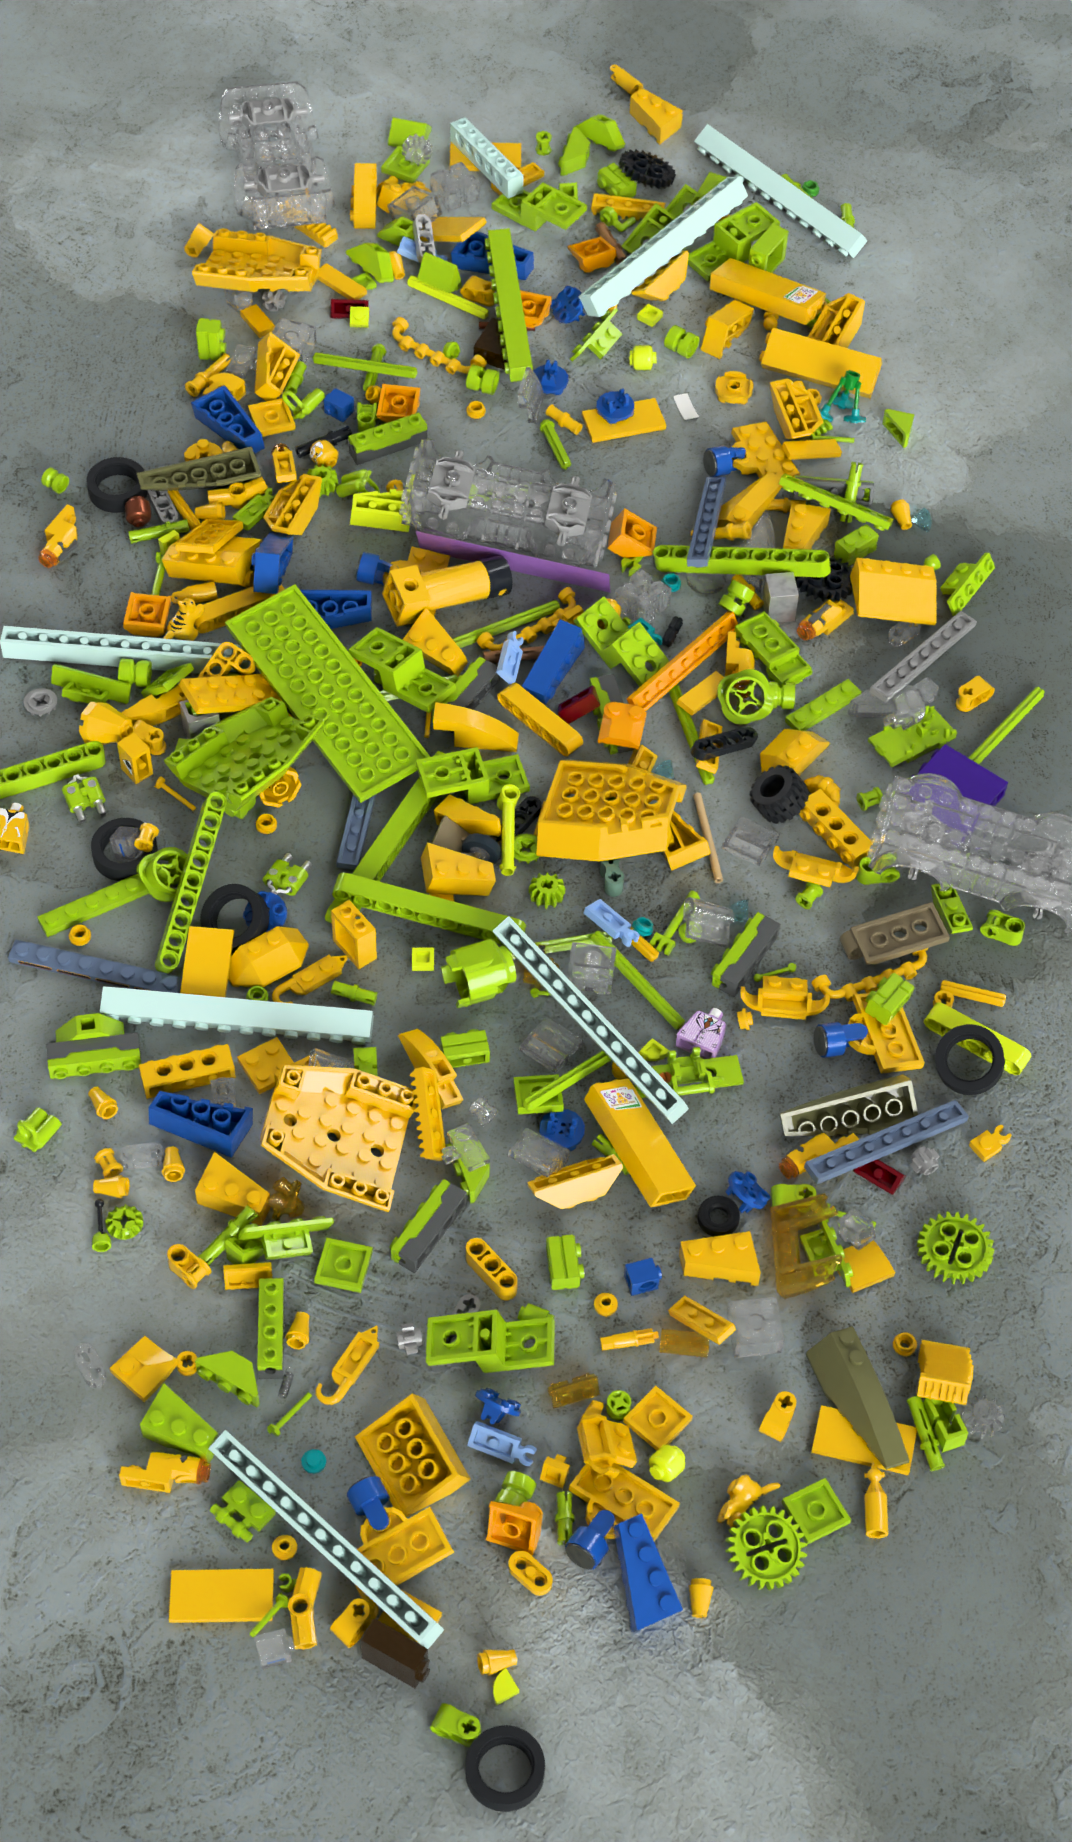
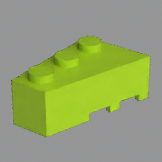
[140,1383,218,1466]

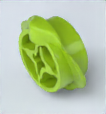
[717,669,774,725]
[136,847,195,902]

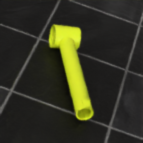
[497,784,520,876]

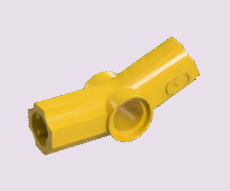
[207,477,268,509]
[288,1567,322,1650]

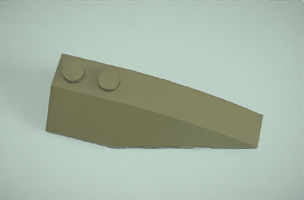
[137,447,261,491]
[779,1074,918,1136]
[806,1326,909,1470]

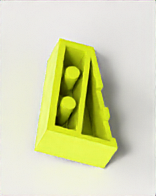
[350,487,414,532]

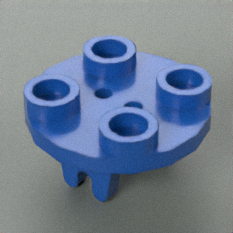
[550,286,585,324]
[531,360,568,395]
[596,388,634,424]
[243,891,287,932]
[539,1109,585,1151]
[725,1171,770,1213]
[475,1387,521,1424]

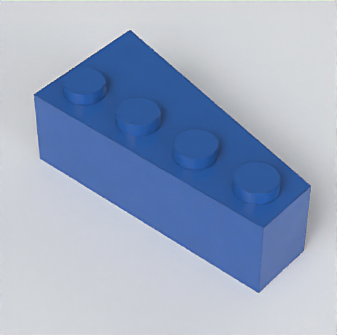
[451,231,534,280]
[191,385,265,454]
[251,532,294,594]
[300,590,372,629]
[522,619,585,705]
[148,1091,253,1158]
[613,1513,683,1633]

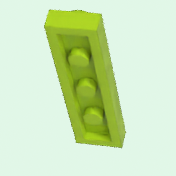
[785,679,862,731]

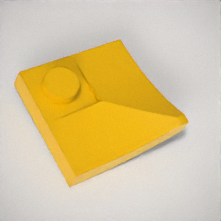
[110,1336,178,1402]

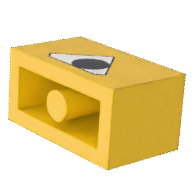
[117,732,153,784]

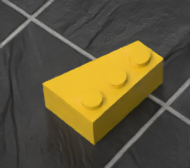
[629,87,683,145]
[350,163,377,229]
[701,300,754,359]
[254,332,300,401]
[783,502,831,550]
[403,607,468,677]
[662,810,711,871]
[421,842,496,896]
[195,1152,271,1226]
[679,1231,761,1286]

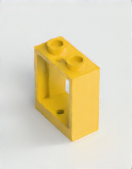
[331,900,377,969]

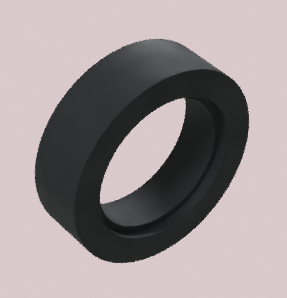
[86,457,147,513]
[91,818,158,881]
[200,884,269,953]
[935,1024,1005,1095]
[465,1725,545,1812]

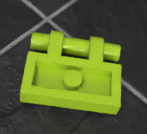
[210,1480,276,1542]

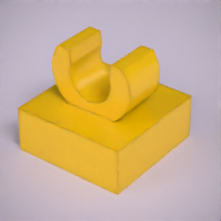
[540,1454,570,1489]

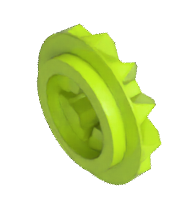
[514,834,540,864]
[105,1204,144,1240]

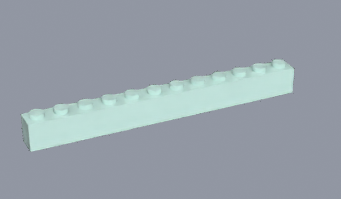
[694,124,867,259]
[579,176,748,317]
[0,626,251,675]
[493,916,689,1124]
[100,986,374,1045]
[209,1430,445,1648]

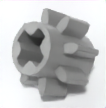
[262,289,286,312]
[910,1146,940,1175]
[396,1323,423,1355]

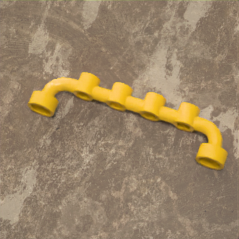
[392,317,487,375]
[476,587,576,651]
[811,948,928,1002]

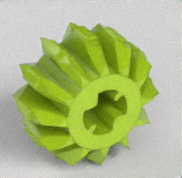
[307,465,338,497]
[528,871,566,909]

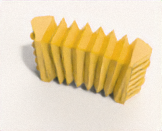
[916,1340,974,1405]

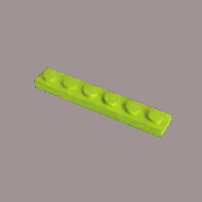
[779,473,894,531]
[37,874,149,937]

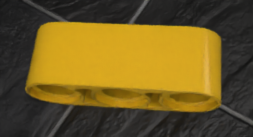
[465,1238,518,1301]

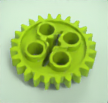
[916,1211,995,1284]
[725,1506,807,1590]

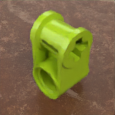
[357,402,377,433]
[856,854,900,885]
[980,910,1025,946]
[771,1184,816,1214]
[430,1703,481,1748]

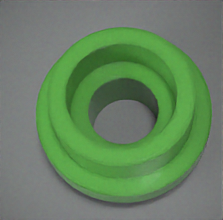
[801,180,819,197]

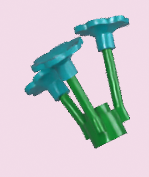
[818,370,866,423]

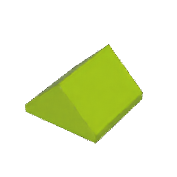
[388,117,432,152]
[417,252,463,293]

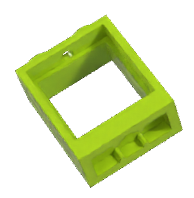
[749,224,788,273]

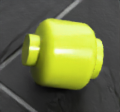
[630,345,657,370]
[649,1445,685,1482]

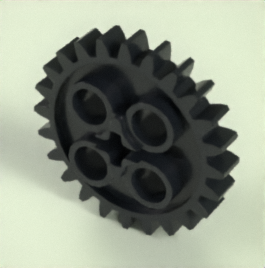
[618,149,676,189]
[795,555,853,602]

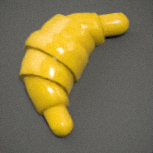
[803,775,841,807]

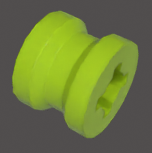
[606,1390,631,1421]

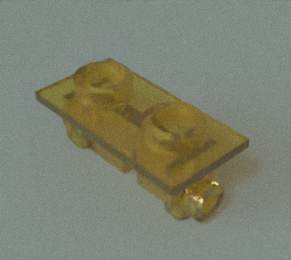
[659,1329,709,1357]
[547,1373,600,1409]

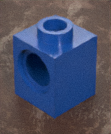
[323,388,354,422]
[624,1258,662,1296]

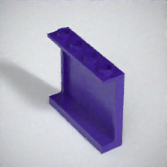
[895,744,1008,847]

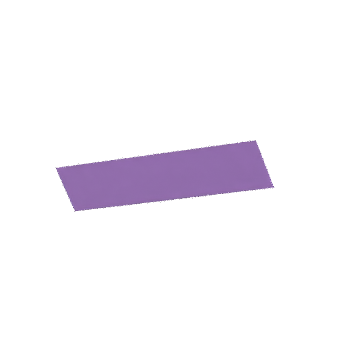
[416,531,611,593]

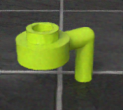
[600,206,636,232]

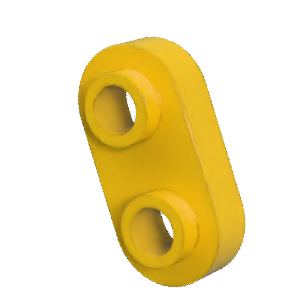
[508,1551,553,1595]

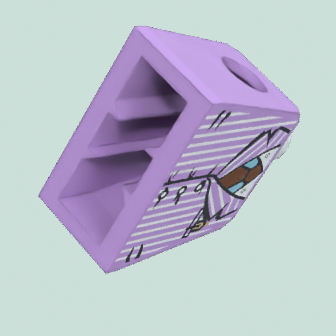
[676,1008,726,1059]

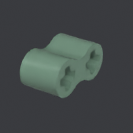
[600,858,624,897]

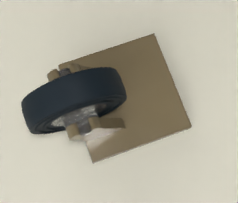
[431,815,501,865]

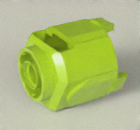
[440,939,516,1008]

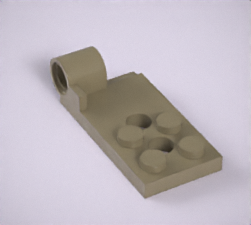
[840,902,950,965]

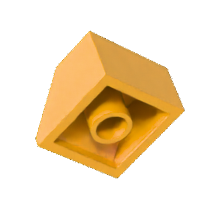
[608,508,657,558]

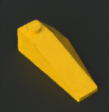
[717,471,783,540]

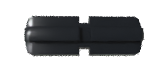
[662,616,683,647]

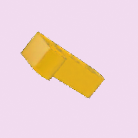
[182,642,256,701]

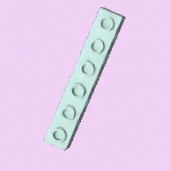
[450,118,523,198]

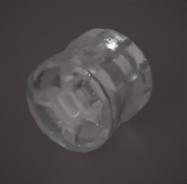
[469,1097,498,1126]

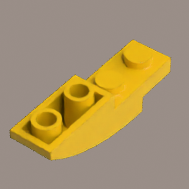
[121,684,185,726]
[398,1029,464,1109]

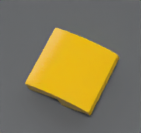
[837,1238,896,1293]

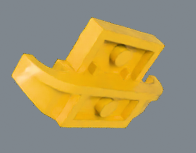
[773,846,859,888]
[741,976,830,1020]
[577,1400,637,1479]

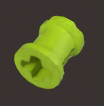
[535,131,552,156]
[856,787,884,811]
[795,882,823,909]

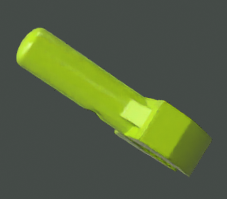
[621,556,644,576]

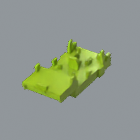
[734,611,813,685]
[868,705,957,768]

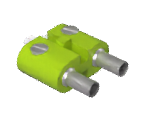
[62,774,107,823]
[262,853,312,896]

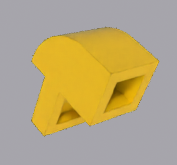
[203,373,246,402]

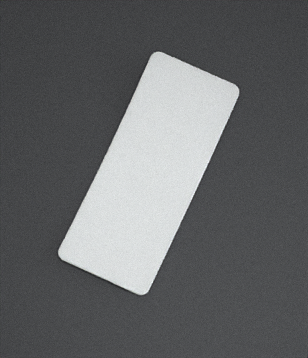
[673,393,699,420]

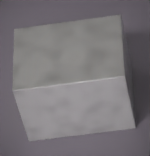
[762,572,799,622]
[180,700,220,739]

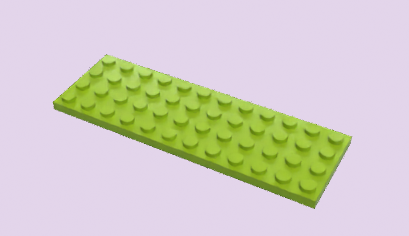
[225,584,430,803]

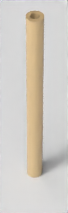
[693,793,723,883]

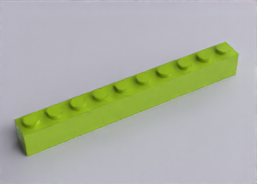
[485,228,533,382]

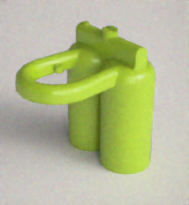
[282,388,325,420]
[336,469,380,498]
[13,1107,62,1152]

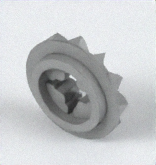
[24,688,58,717]

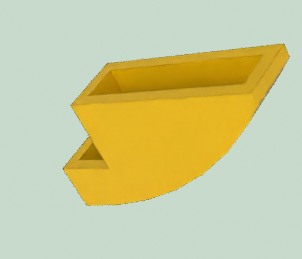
[433,702,519,752]

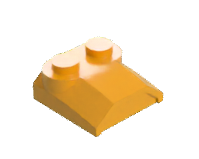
[567,236,617,273]
[520,290,552,328]
[377,384,421,423]
[123,592,171,637]
[598,702,647,750]
[486,1501,543,1556]

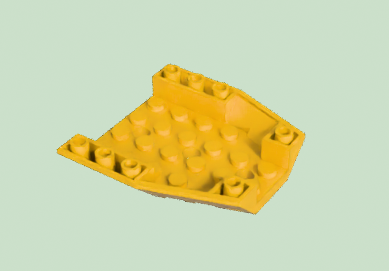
[192,228,322,292]
[536,760,686,861]
[260,1065,417,1212]

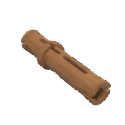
[595,222,627,264]
[483,645,544,663]

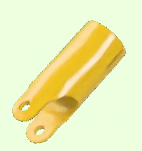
[610,64,643,95]
[171,581,218,604]

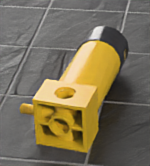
[382,555,513,627]

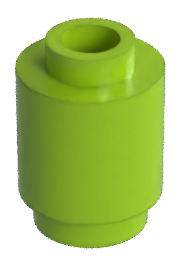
[517,1303,555,1321]

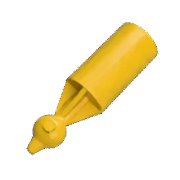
[864,1463,888,1538]

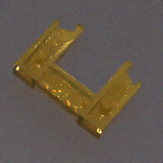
[770,1193,842,1299]

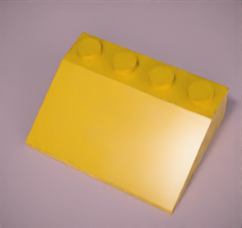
[162,534,263,585]
[850,558,936,625]
[355,1393,471,1517]

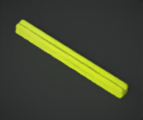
[407,276,489,320]

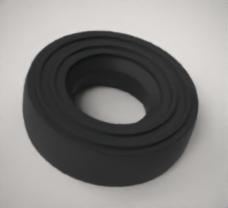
[697,1196,740,1237]

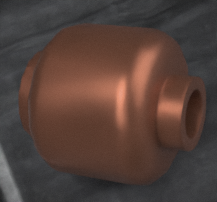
[125,496,151,527]

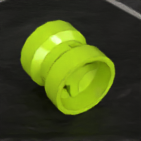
[41,467,69,494]

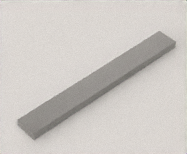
[869,611,977,703]

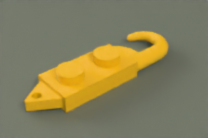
[272,954,348,1004]
[315,1326,379,1405]

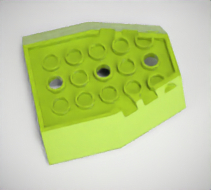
[164,697,324,812]

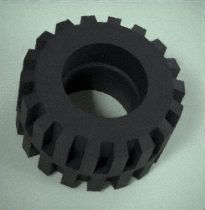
[749,765,809,824]

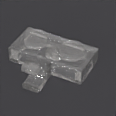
[226,345,257,379]
[441,1123,490,1172]

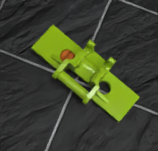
[634,1047,744,1098]

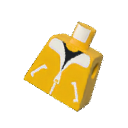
[0,803,29,854]

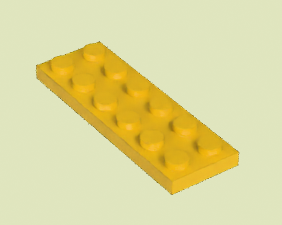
[179,674,287,714]

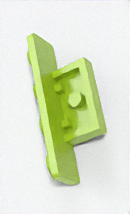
[570,308,622,362]
[940,552,995,616]
[51,664,131,704]
[800,1202,853,1287]
[238,1216,334,1260]

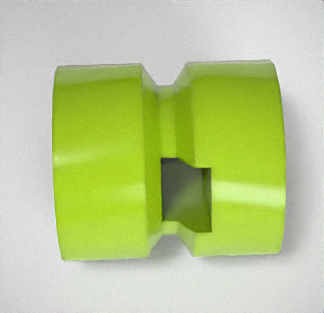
[664,325,699,359]
[466,365,499,395]
[718,580,755,617]
[118,658,152,687]
[769,682,795,709]
[494,1471,537,1507]

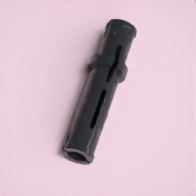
[295,426,352,458]

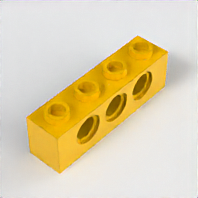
[799,789,875,869]
[139,1044,236,1099]

